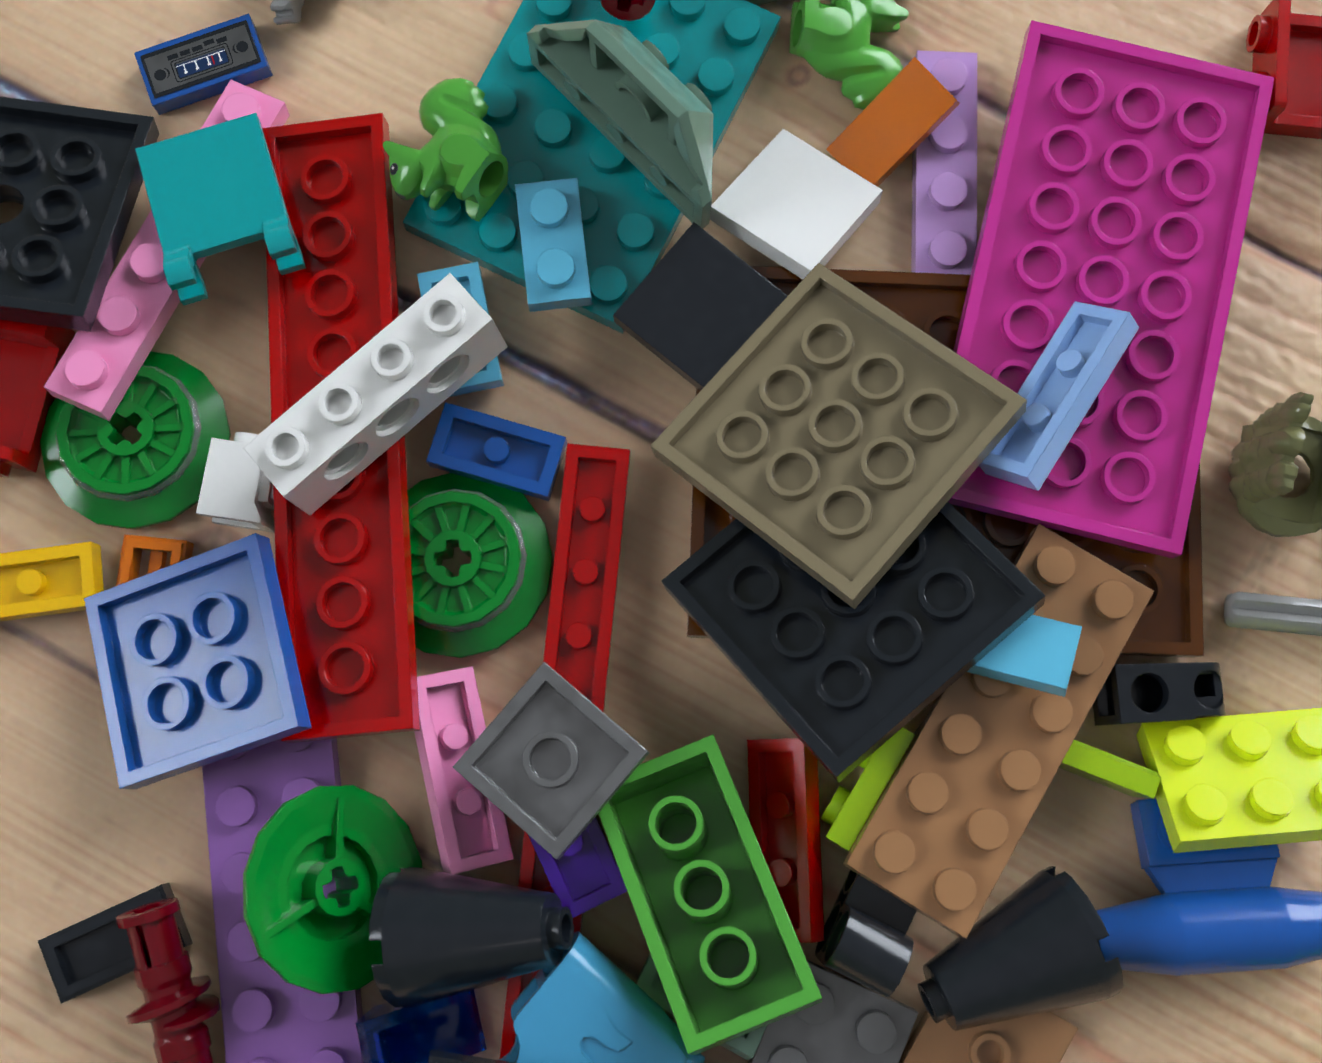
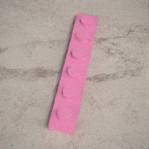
[44,80,290,421]

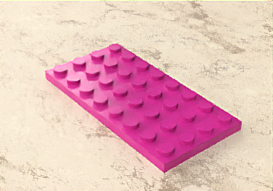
[948,20,1275,559]

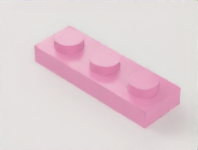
[414,666,514,874]

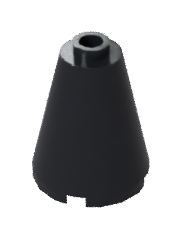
[369,866,574,1008]
[918,866,1124,1031]

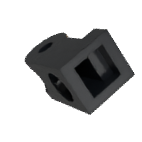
[1093,662,1226,726]

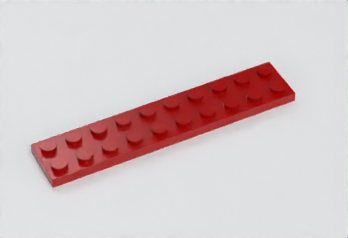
[263,113,420,743]

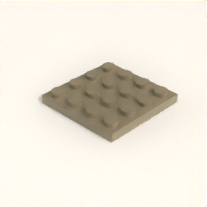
[650,263,1027,609]

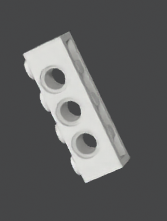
[243,273,508,515]

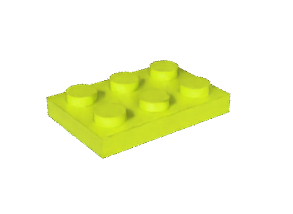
[1136,708,1322,853]

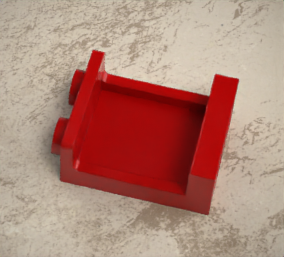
[1246,0,1322,139]
[0,320,76,478]

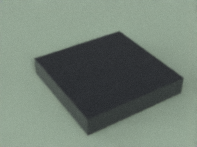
[613,222,787,391]

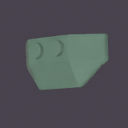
[527,19,713,229]

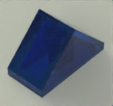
[355,990,487,1063]

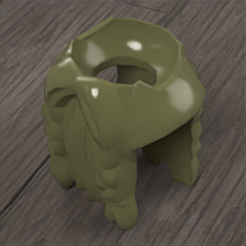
[1228,392,1322,537]

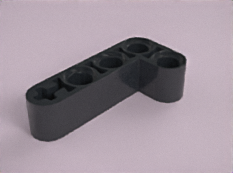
[815,722,923,997]

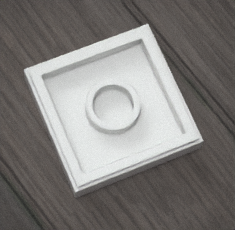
[710,129,883,280]

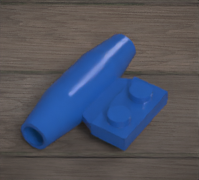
[1096,799,1322,976]

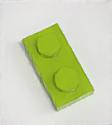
[820,727,915,851]

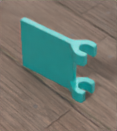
[135,113,306,306]

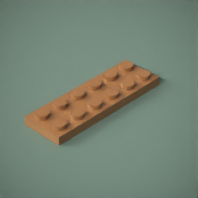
[843,524,1154,938]

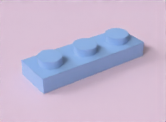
[979,301,1139,491]

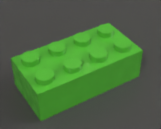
[598,734,822,1055]

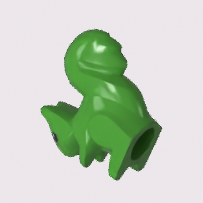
[789,0,909,110]
[383,78,508,222]

